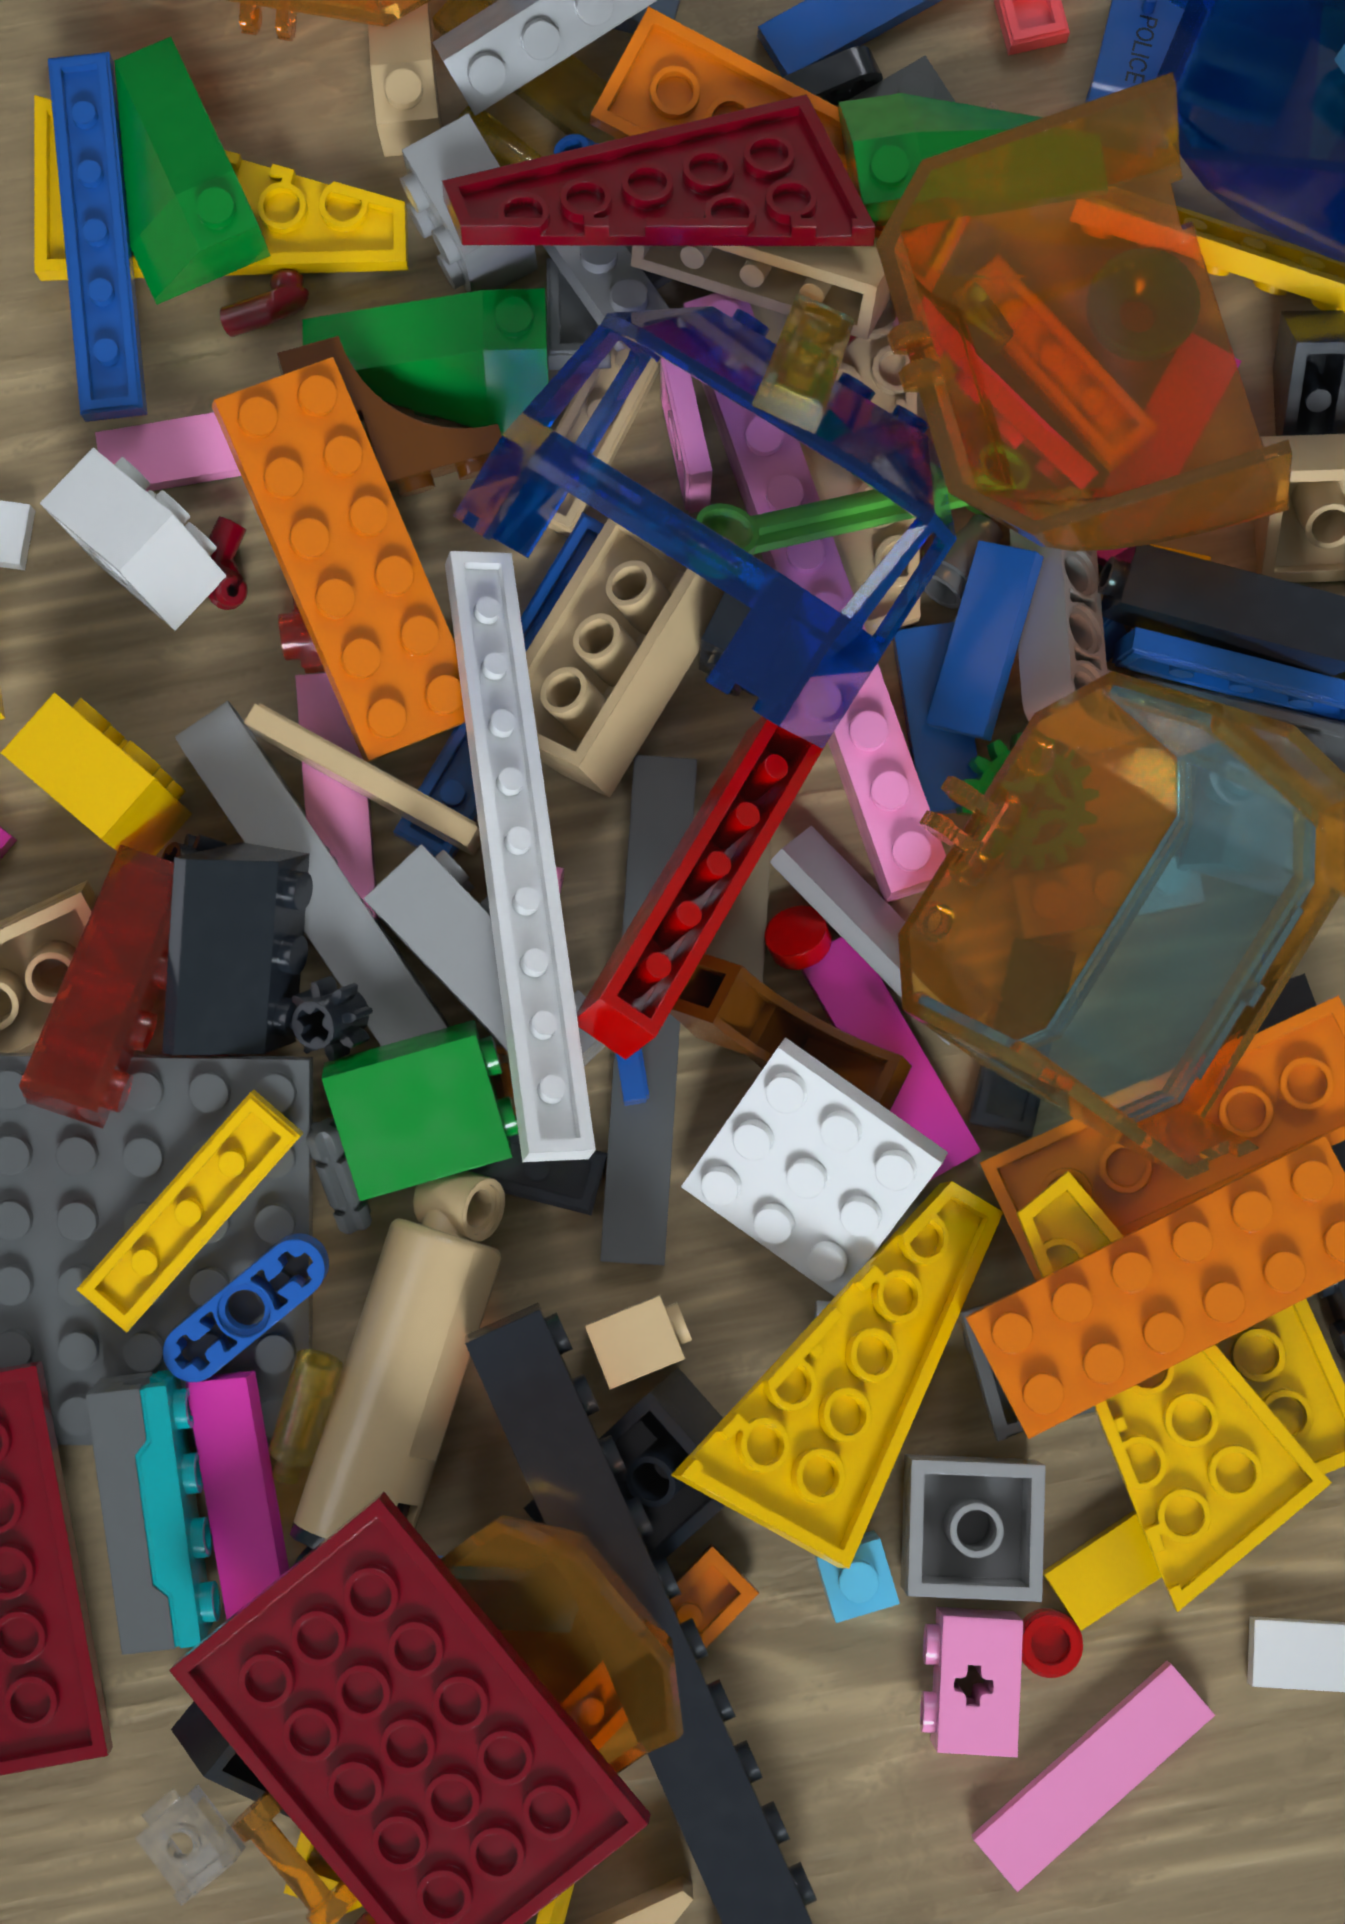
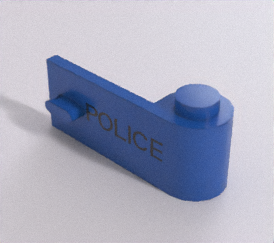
[1080,0,1187,151]

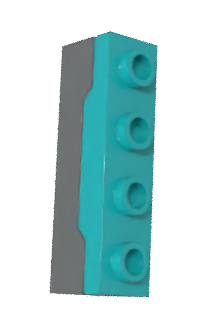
[86,1370,221,1655]

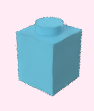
[813,1530,900,1623]

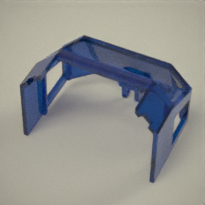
[453,306,957,749]

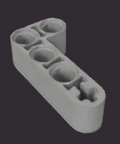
[1009,488,1150,752]

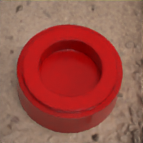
[765,906,832,970]
[1022,1608,1083,1678]

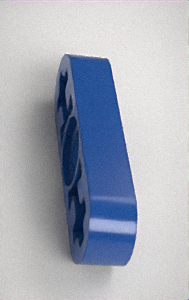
[163,1233,329,1382]

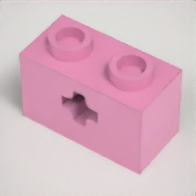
[920,1607,1023,1757]

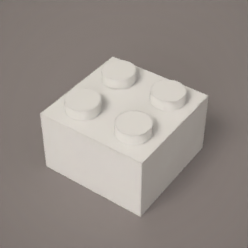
[40,447,227,630]

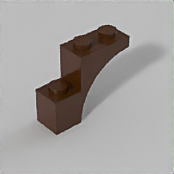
[277,336,505,497]
[670,953,912,1111]

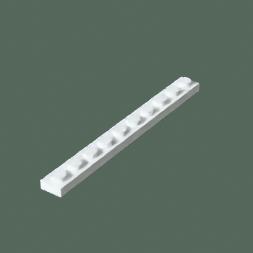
[445,551,596,1162]

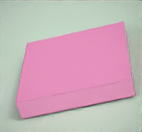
[660,349,712,513]

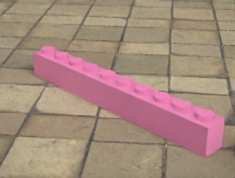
[683,293,952,903]

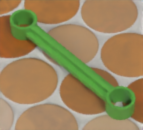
[686,446,1028,580]

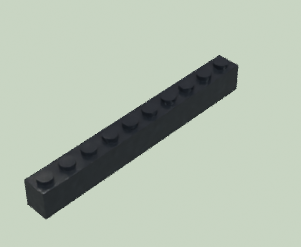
[465,1303,817,1924]

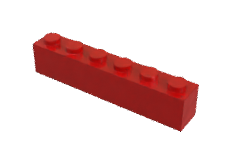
[577,701,830,1060]

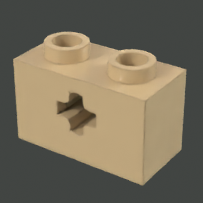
[585,1295,692,1389]

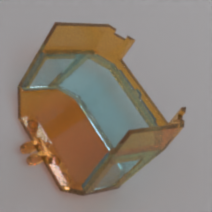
[898,671,1345,1179]

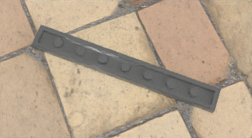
[600,755,697,1266]

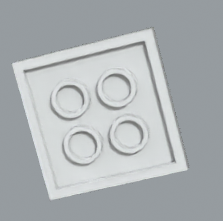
[681,1037,948,1296]

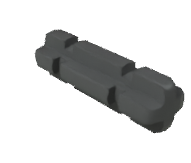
[306,1118,372,1234]

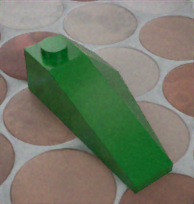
[114,36,271,305]
[838,93,1107,227]
[302,288,552,436]

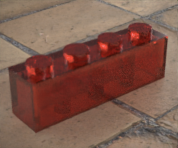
[19,844,174,1129]

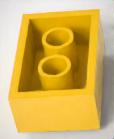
[0,692,192,871]

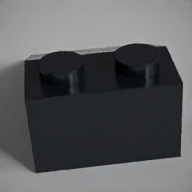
[523,1367,725,1562]

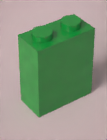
[322,1020,519,1201]

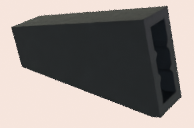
[1098,542,1345,676]

